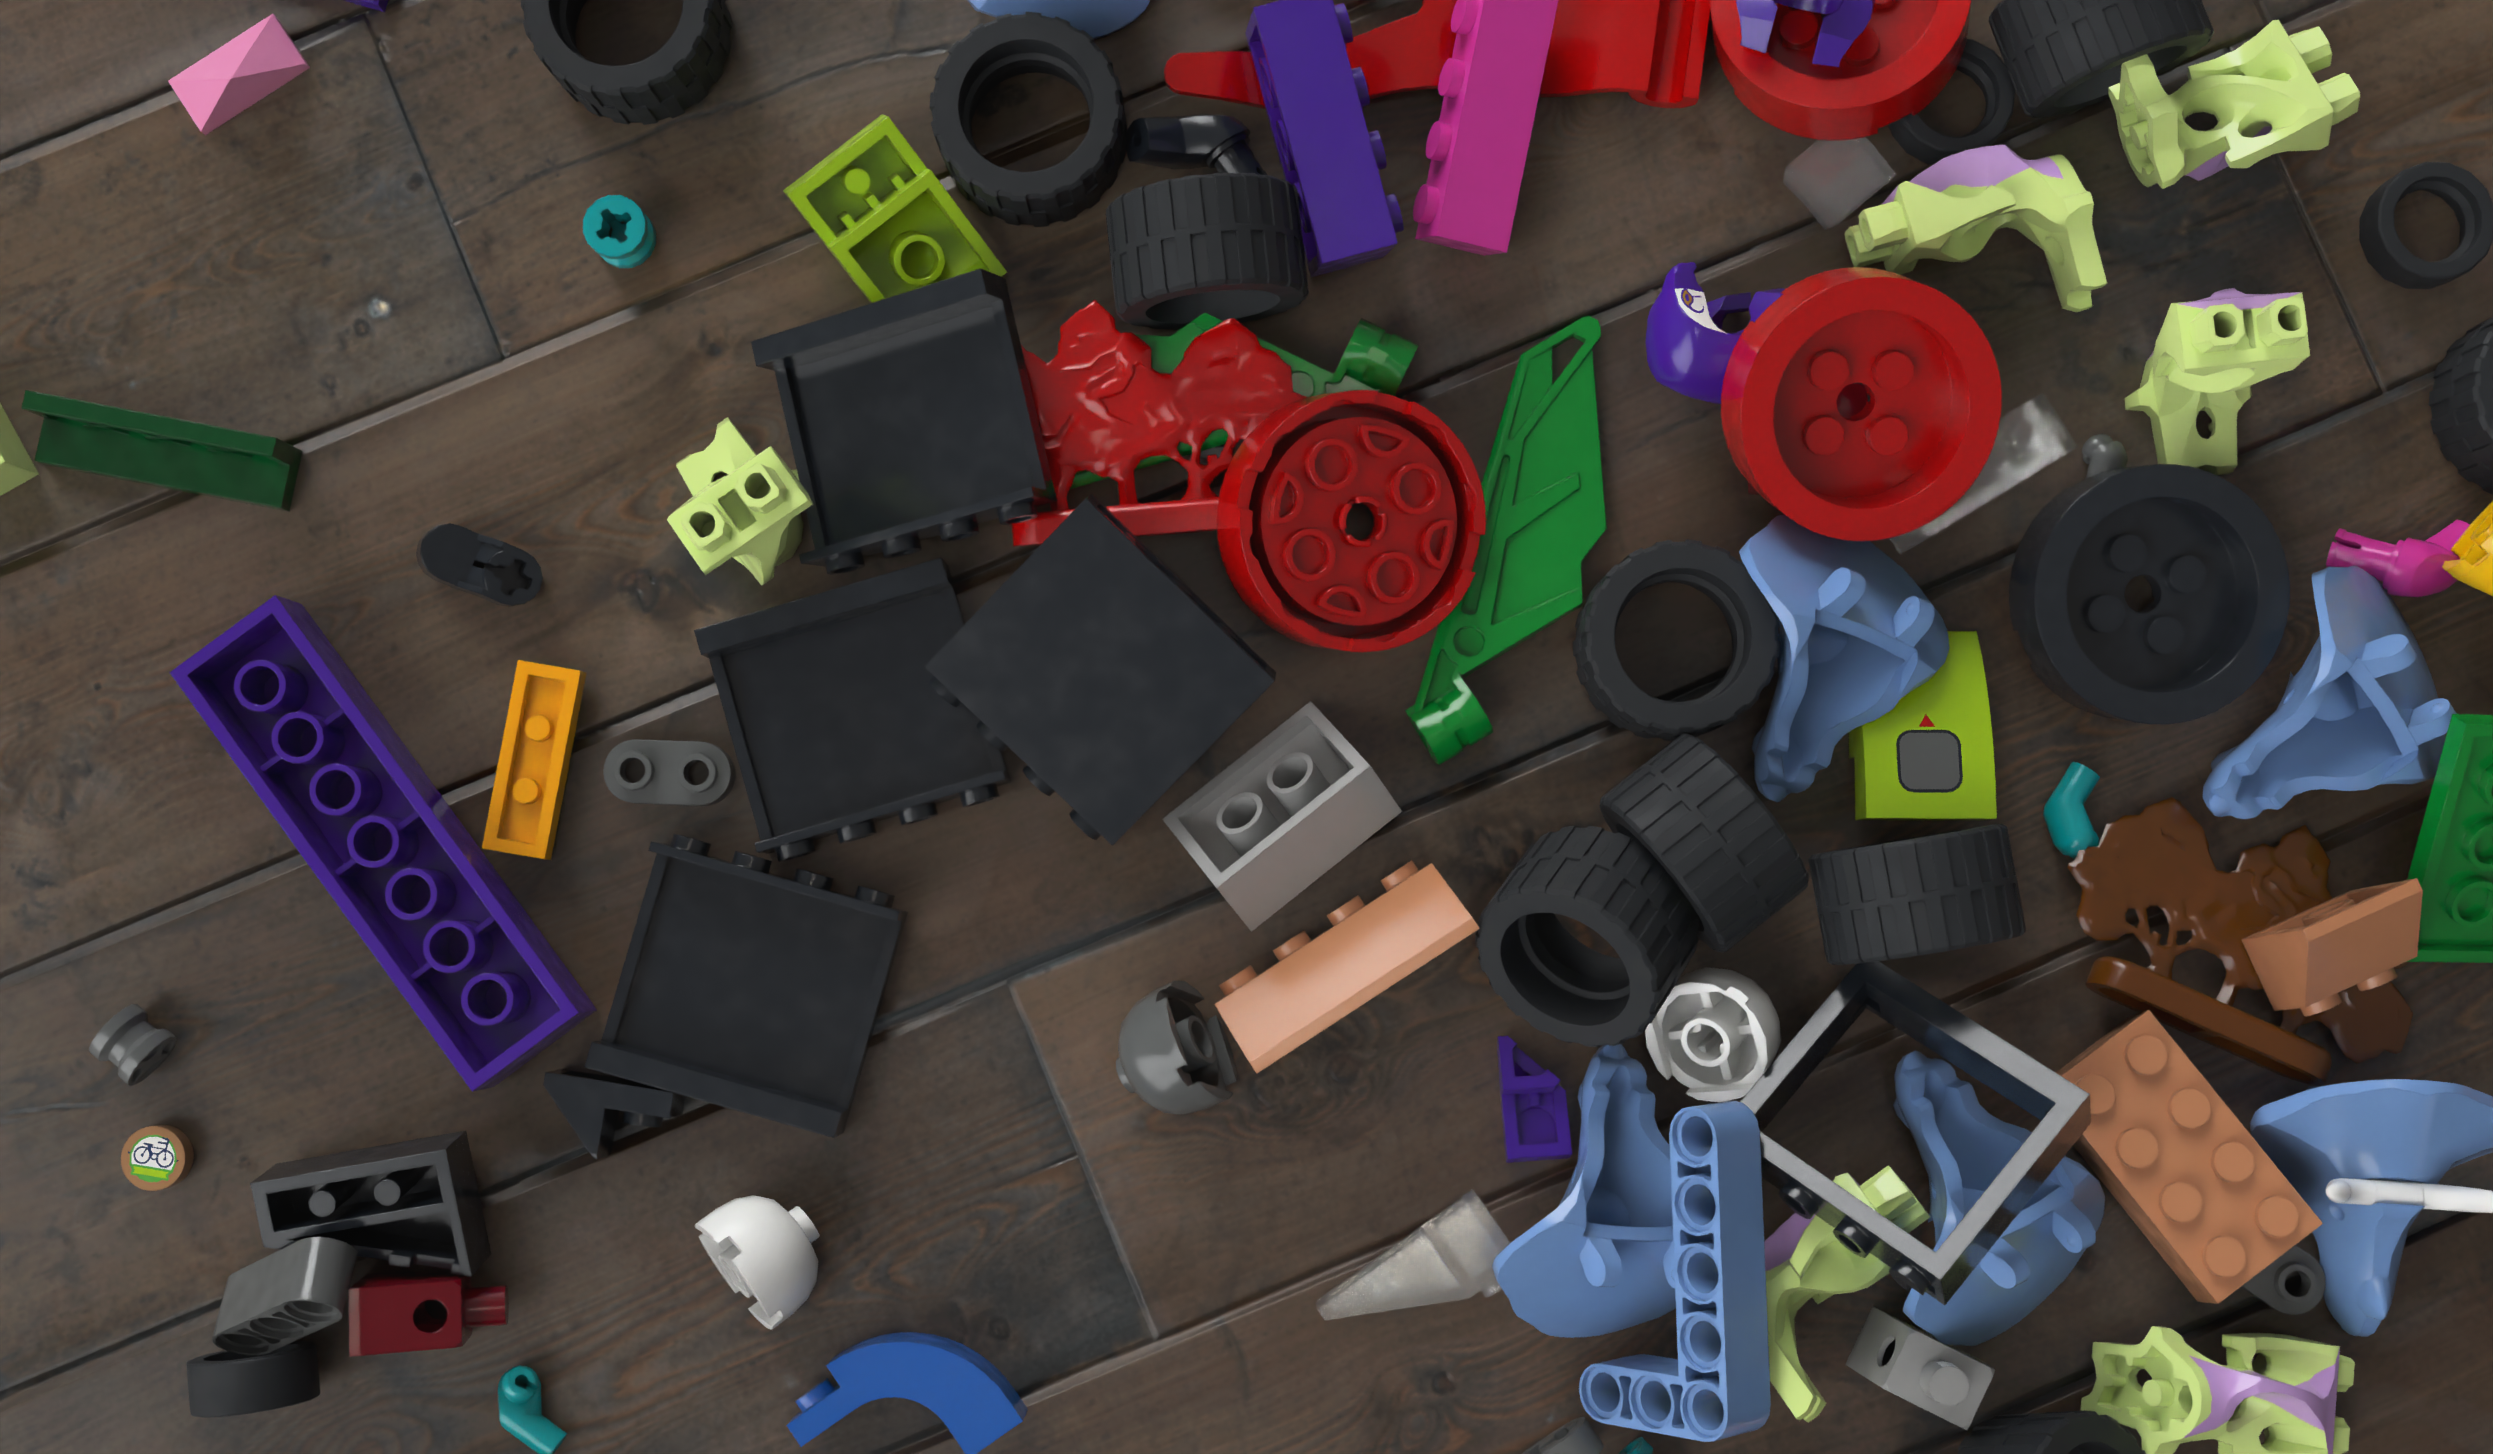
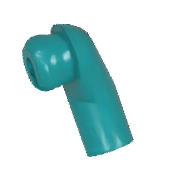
[2043,762,2100,860]
[497,1365,567,1454]

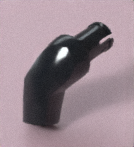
[1126,114,1267,175]

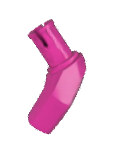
[2326,519,2470,597]

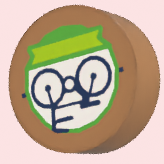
[121,1125,194,1191]

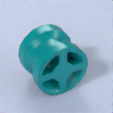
[583,195,656,268]

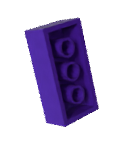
[1245,0,1404,277]

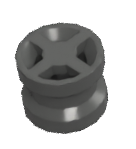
[89,1004,177,1086]

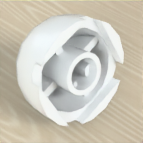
[1645,967,1781,1103]
[695,1195,819,1330]

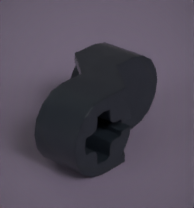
[416,523,543,607]

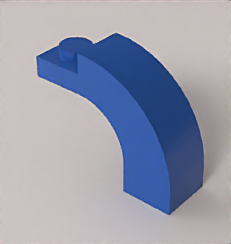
[786,1332,1028,1454]

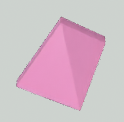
[168,14,310,135]

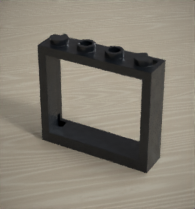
[1740,961,2091,1305]

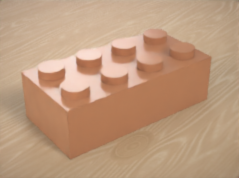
[2056,1010,2323,1304]

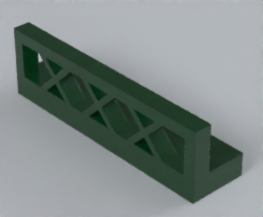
[21,390,303,512]

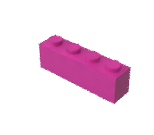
[1413,0,1558,256]

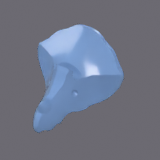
[1739,515,1950,802]
[2203,566,2457,819]
[1492,1044,1676,1338]
[1893,1050,2105,1346]

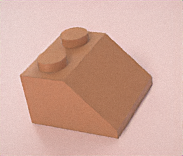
[2241,878,2423,1016]

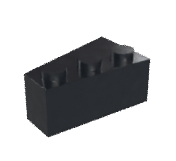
[250,1131,491,1276]

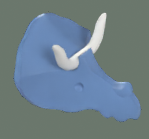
[2250,1079,2493,1337]

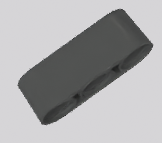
[212,1237,357,1355]

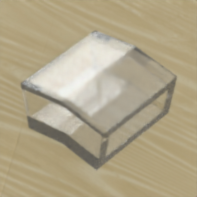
[1783,137,1896,230]

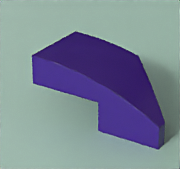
[1497,1036,1572,1163]

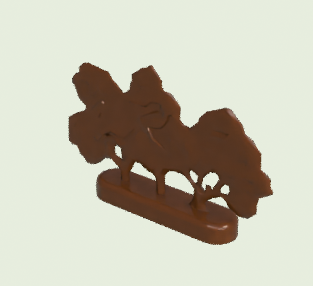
[2067,797,2413,1086]

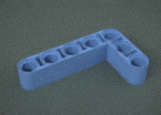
[1579,1101,1771,1442]

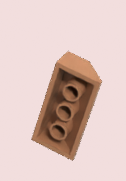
[1214,860,1480,1074]

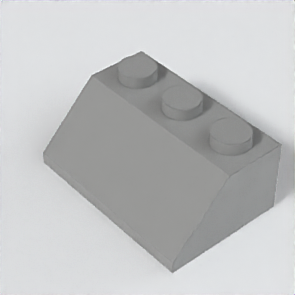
[1162,701,1402,932]

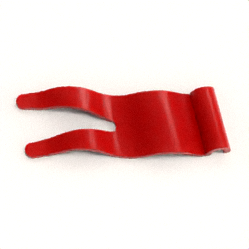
[1164,0,1710,109]

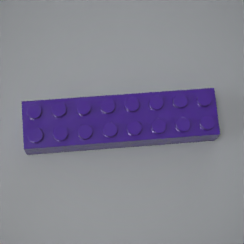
[169,595,597,1092]

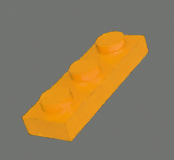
[482,660,587,860]

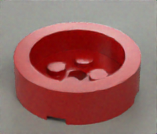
[1710,0,1972,141]
[1721,267,2002,541]
[1217,390,1486,652]

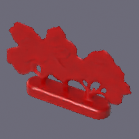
[1011,299,1306,547]

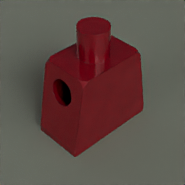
[348,1270,509,1357]

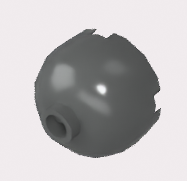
[1116,981,1237,1114]

